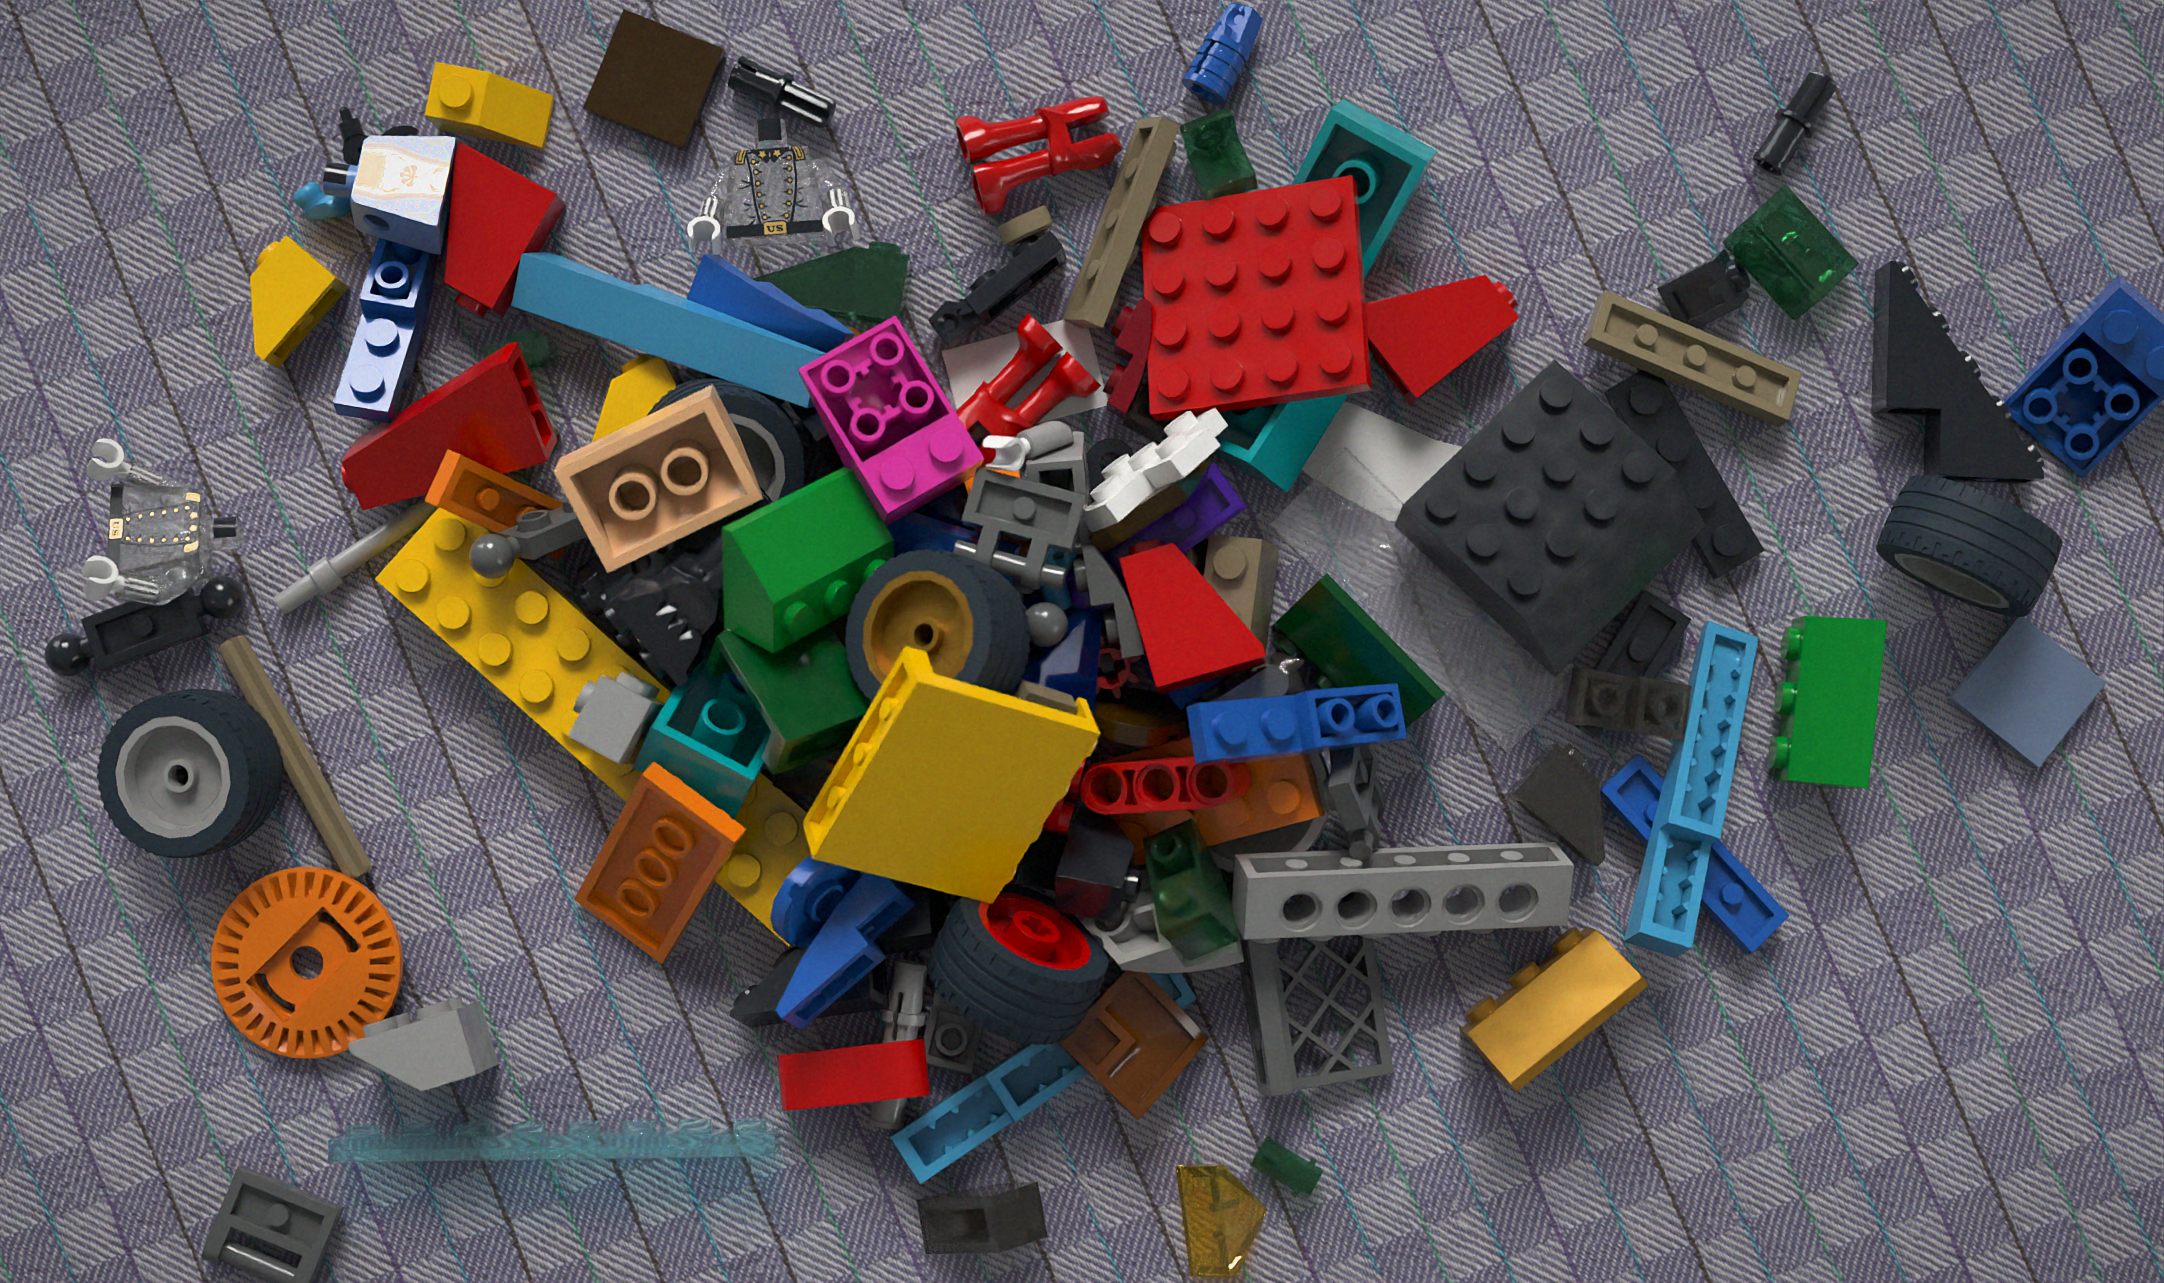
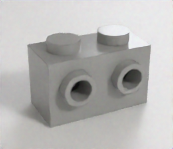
[568,671,665,764]

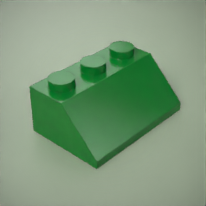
[722,467,894,653]
[1768,616,1887,789]

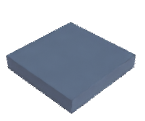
[1947,616,2106,768]

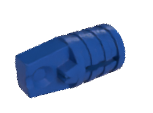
[1182,3,1263,105]

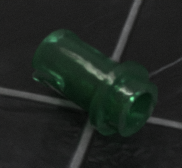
[1249,1135,1324,1199]

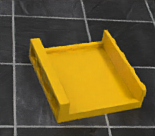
[802,646,1100,904]

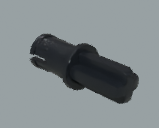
[728,56,836,128]
[1752,71,1837,176]

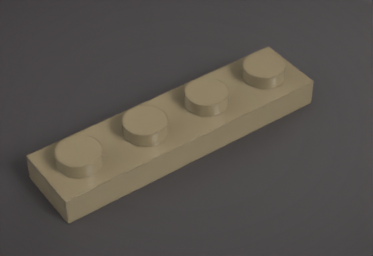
[1062,116,1180,328]
[1583,290,1802,427]

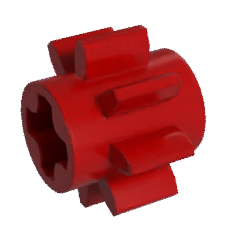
[1073,629,1141,699]

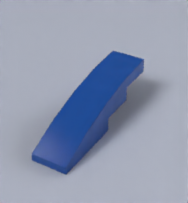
[775,872,916,1030]

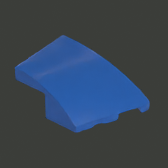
[686,254,855,405]

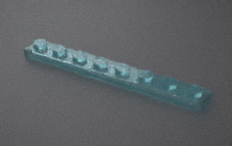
[328,1118,780,1162]

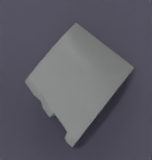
[1075,861,1244,973]

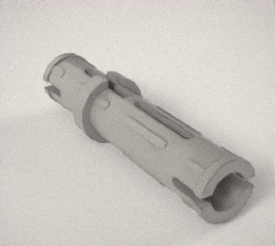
[868,959,929,1130]

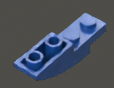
[333,238,439,423]
[1186,683,1407,764]

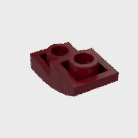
[1102,297,1152,420]

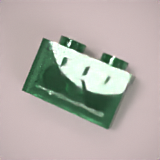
[1723,184,1859,320]

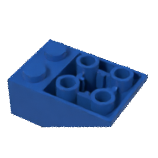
[2004,275,2164,478]

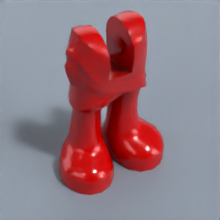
[954,96,1122,217]
[955,313,1101,468]

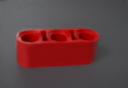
[1080,755,1251,815]
[777,1039,930,1111]

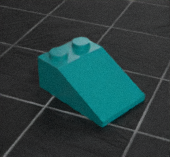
[1291,99,1438,281]
[633,640,772,820]

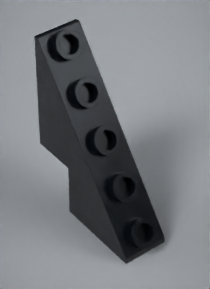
[1871,261,2044,485]
[730,883,946,1028]

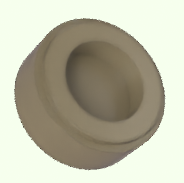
[997,205,1054,247]

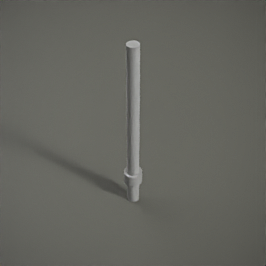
[274,415,560,614]

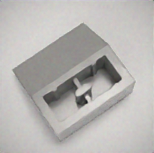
[348,996,499,1092]

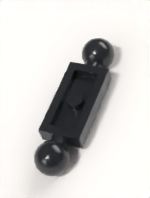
[44,576,245,677]

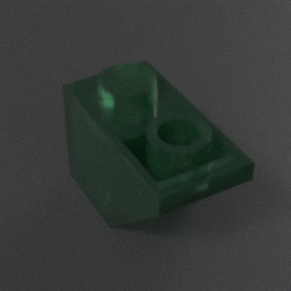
[1142,818,1239,961]

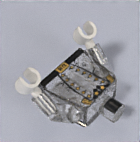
[687,118,860,255]
[80,438,243,606]

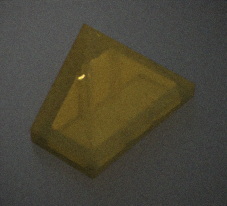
[1176,1164,1267,1278]

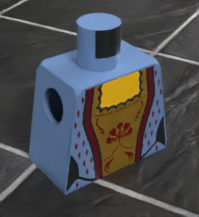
[323,136,457,255]

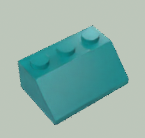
[1213,351,1373,493]

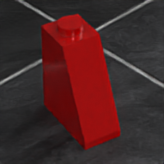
[444,142,566,318]
[1366,275,1520,406]
[1119,539,1266,695]

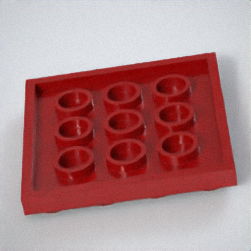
[1141,175,1372,421]

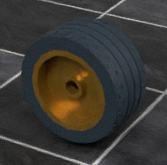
[845,550,1031,702]

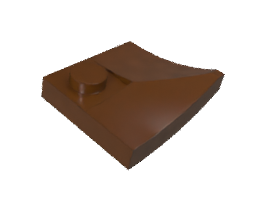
[1056,970,1209,1120]

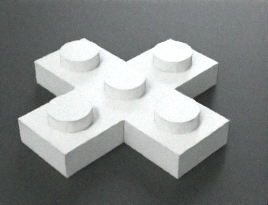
[1082,408,1228,533]

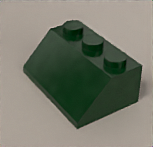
[1272,573,1446,729]

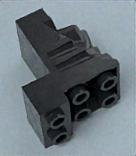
[578,483,773,687]

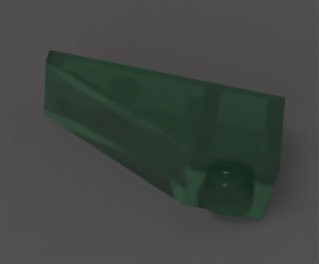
[753,241,912,325]

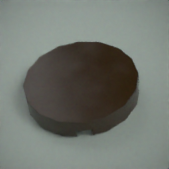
[1081,687,1188,747]

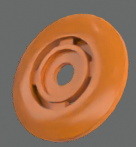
[211,866,403,1059]

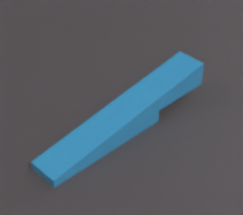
[511,251,826,408]
[1623,621,1759,958]
[888,973,1197,1184]

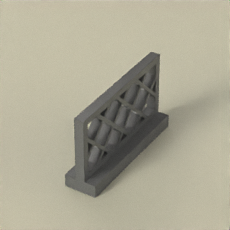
[1226,874,1394,1097]

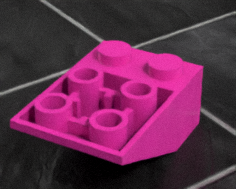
[798,315,984,526]

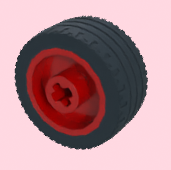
[928,883,1109,1045]

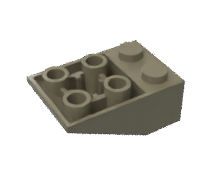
[1091,534,1279,654]

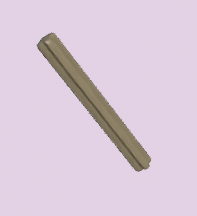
[219,635,372,879]

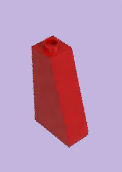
[341,341,557,510]

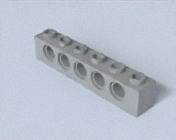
[1231,842,1574,944]

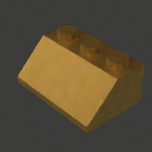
[1460,926,1649,1092]

